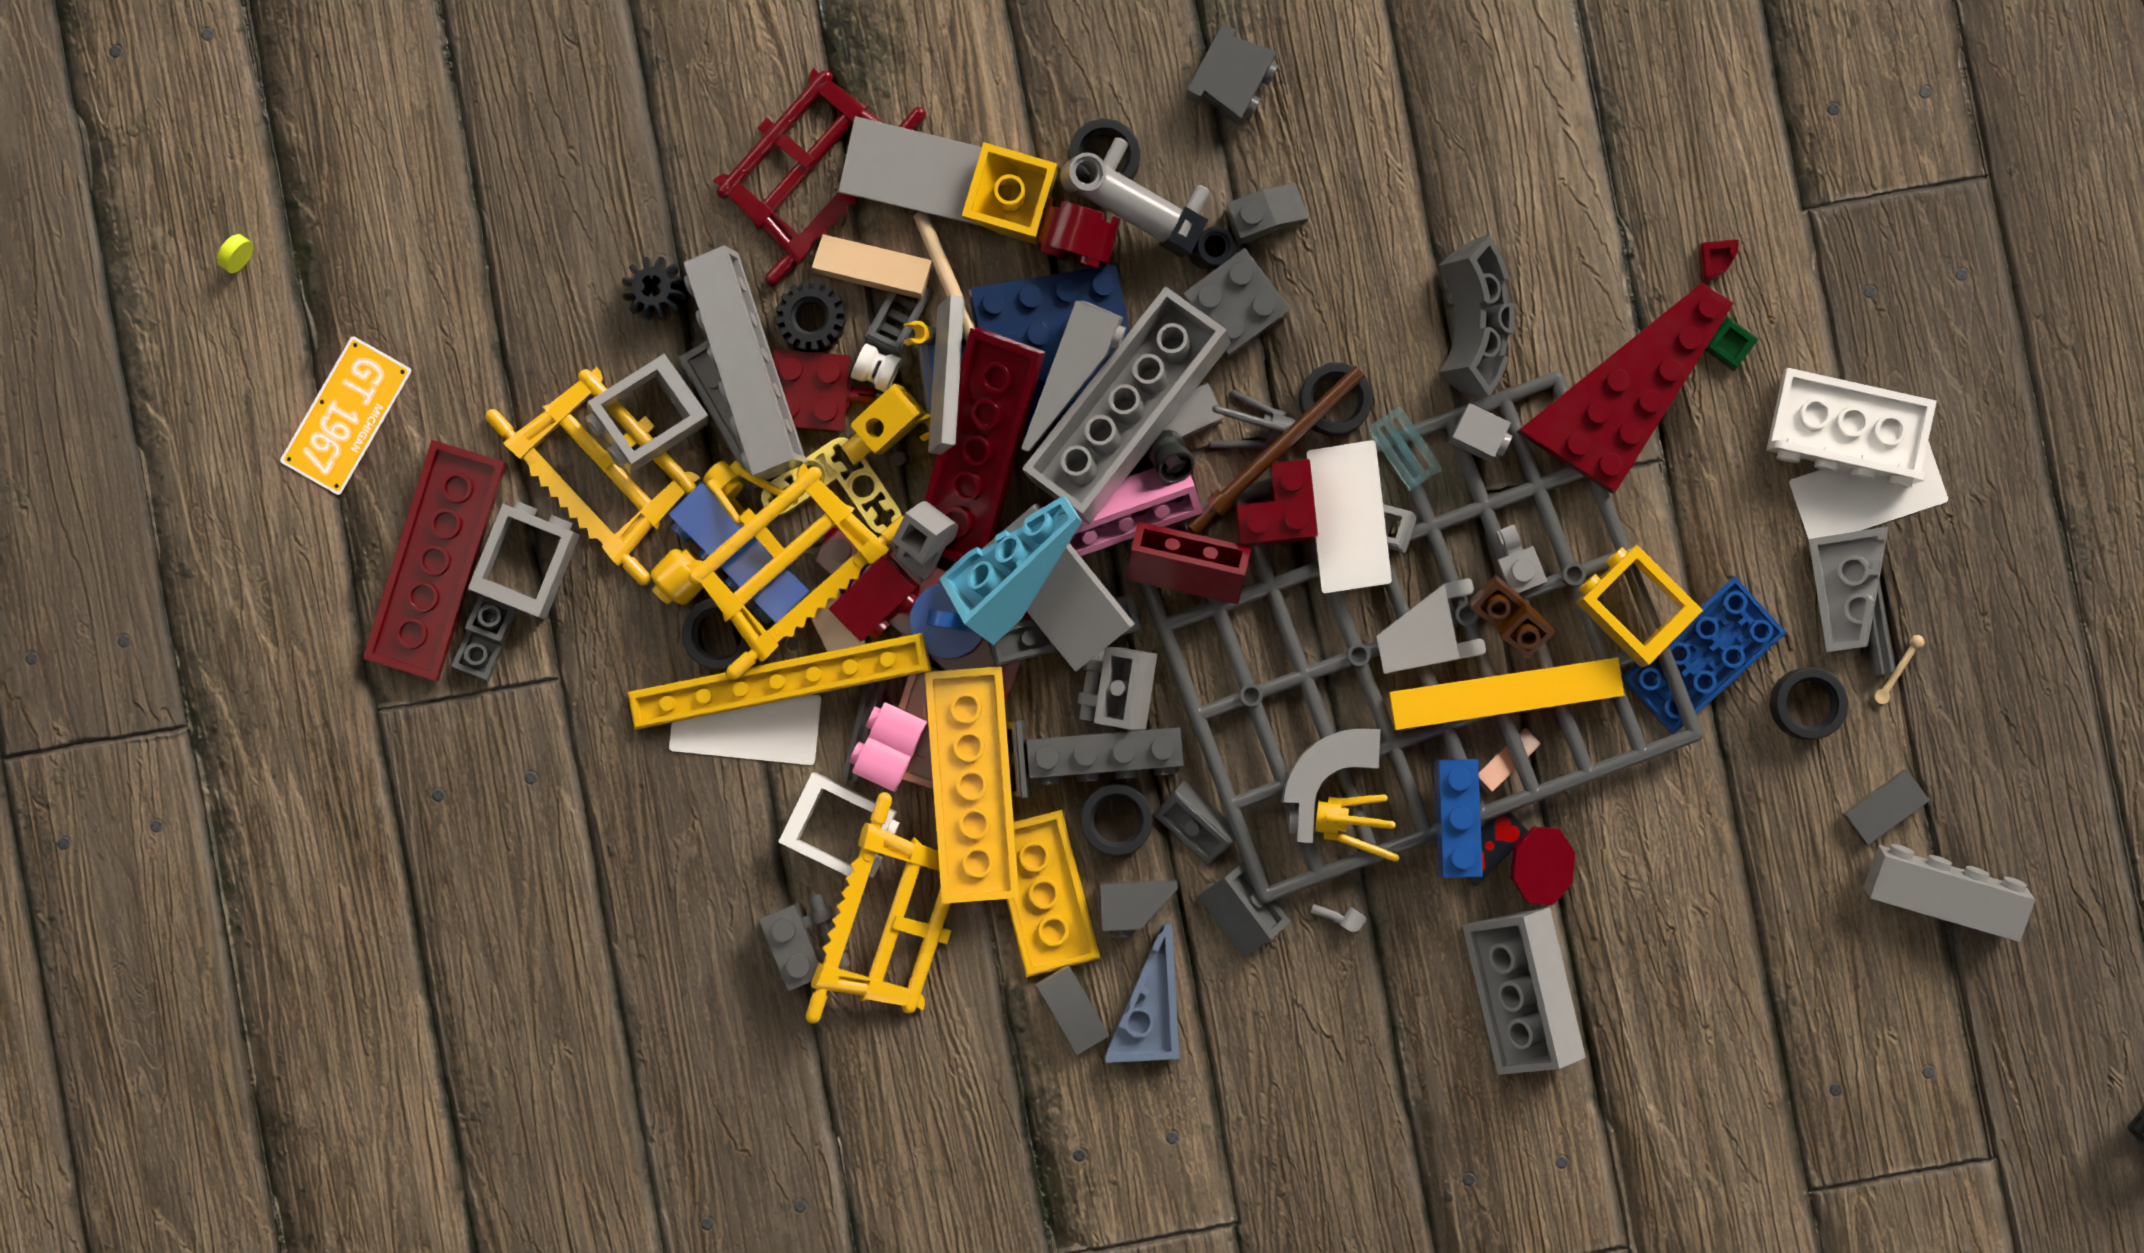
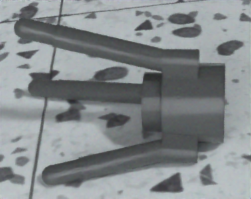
[1208,390,1295,450]

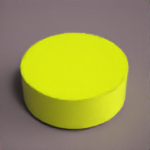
[217,234,254,273]

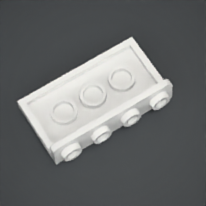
[1766,368,1937,488]

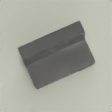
[1198,861,1291,956]

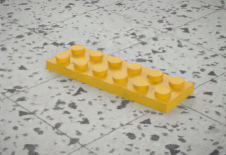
[925,666,1019,904]

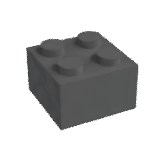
[1182,248,1290,361]

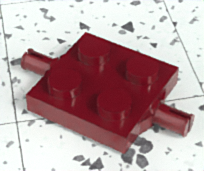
[773,349,875,433]

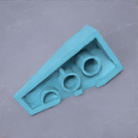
[939,496,1082,645]

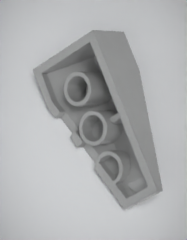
[1021,301,1126,451]

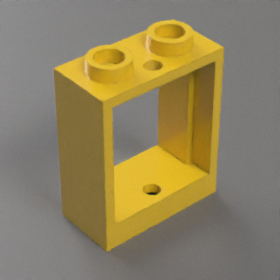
[1575,545,1703,667]

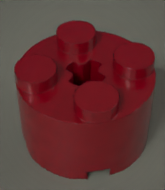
[1035,198,1121,269]

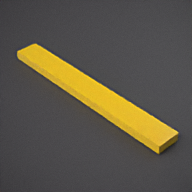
[628,633,931,730]

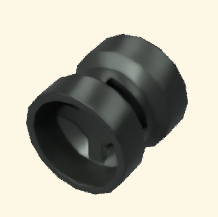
[1147,430,1195,483]

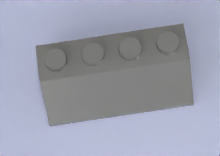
[1462,907,1586,1075]

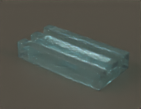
[1367,406,1443,491]

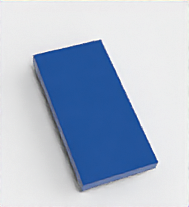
[1622,576,1786,735]

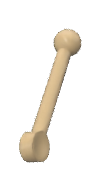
[1873,635,1925,704]

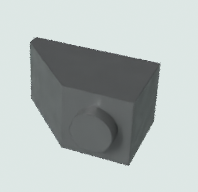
[1225,183,1309,246]
[1100,879,1178,938]

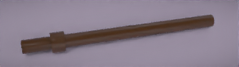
[1187,365,1366,534]

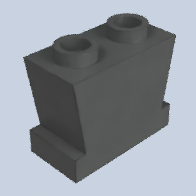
[1186,23,1279,126]

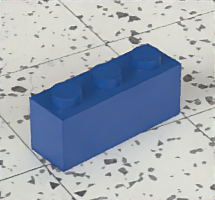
[1434,759,1483,878]

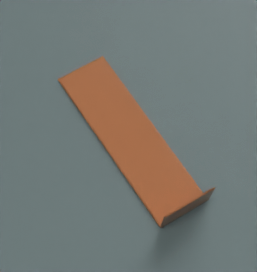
[1479,727,1541,795]

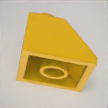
[962,142,1058,245]

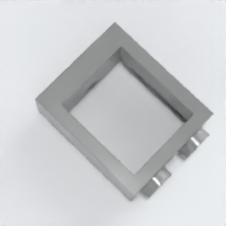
[585,353,708,474]
[468,501,580,619]

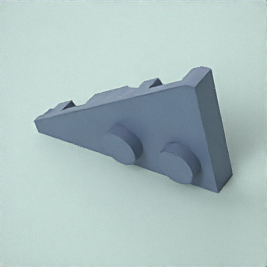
[1105,923,1179,1063]

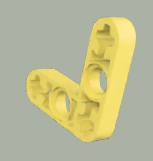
[761,438,902,535]

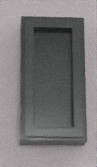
[1842,769,1930,845]

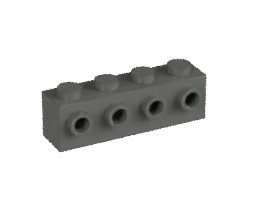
[1027,727,1184,785]

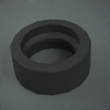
[1068,118,1141,184]
[1299,362,1373,436]
[682,598,751,670]
[1769,667,1849,740]
[1080,783,1153,857]

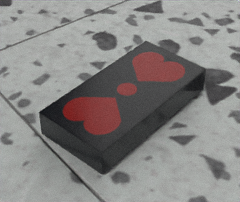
[1466,812,1528,886]

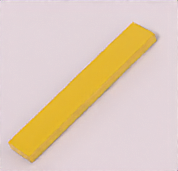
[1388,657,1625,730]

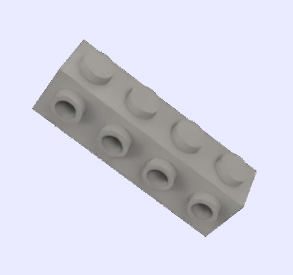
[1863,844,2036,942]

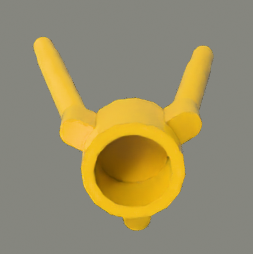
[703,461,798,526]
[1315,794,1399,862]

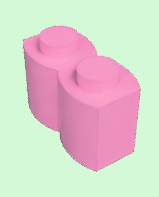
[849,702,928,792]

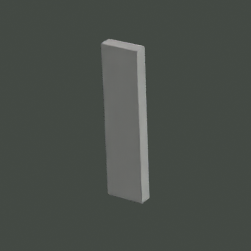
[928,295,965,455]

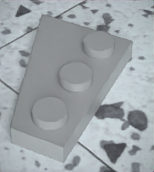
[1809,527,1888,652]

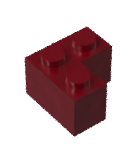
[1235,459,1318,547]

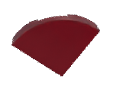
[1698,239,1739,282]

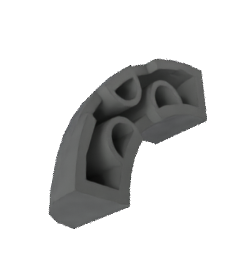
[1439,235,1515,397]

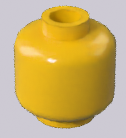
[651,548,703,605]

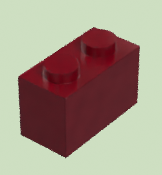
[828,553,919,642]

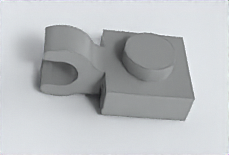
[1496,525,1547,593]

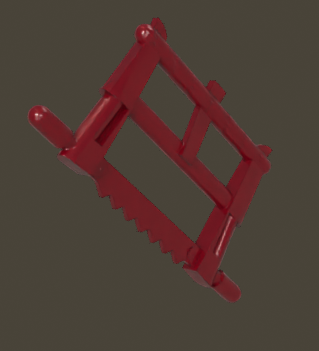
[713,67,927,287]

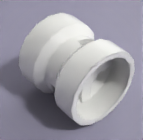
[851,343,902,392]

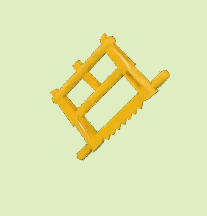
[485,366,701,586]
[686,462,904,680]
[805,792,952,1024]

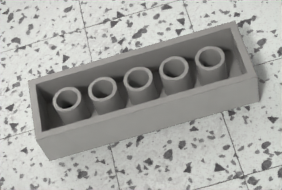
[1022,286,1231,525]

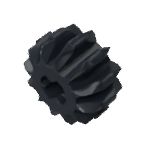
[622,257,687,321]

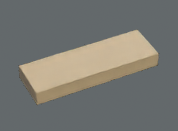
[812,234,933,299]

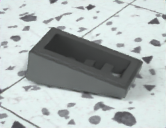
[865,286,933,358]

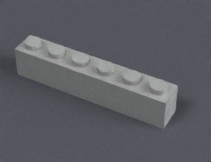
[683,245,807,480]

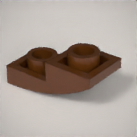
[1469,575,1555,659]

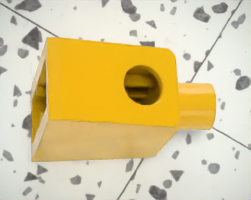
[841,383,927,464]

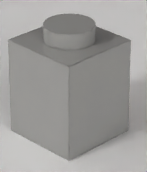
[1448,403,1512,462]

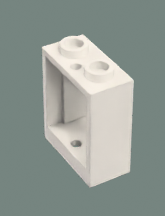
[778,772,900,878]

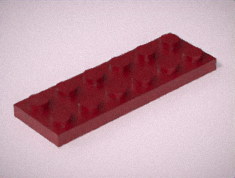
[924,327,1046,562]
[363,440,507,681]

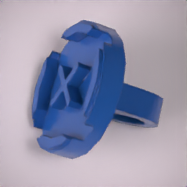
[910,583,982,659]

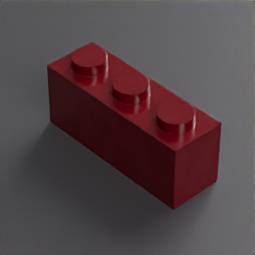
[1126,521,1251,605]

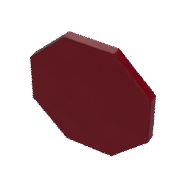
[1510,826,1575,905]

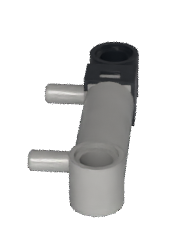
[1060,138,1235,269]

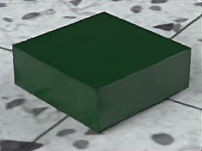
[1705,317,1758,371]

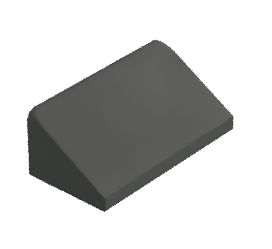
[1006,720,1031,798]
[1153,781,1235,866]

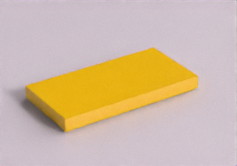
[1006,809,1100,978]

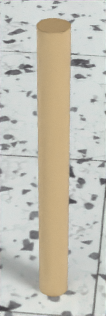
[913,212,976,343]

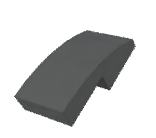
[451,594,516,683]
[1035,965,1109,1056]

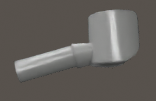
[1311,904,1367,932]

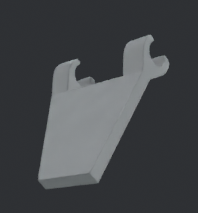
[1376,578,1486,674]

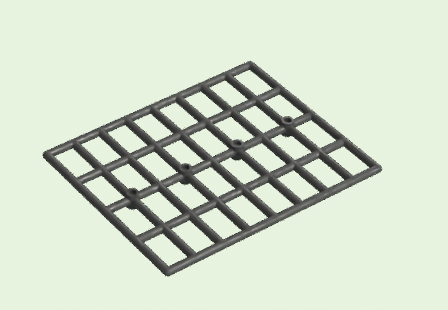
[1123,371,1703,903]

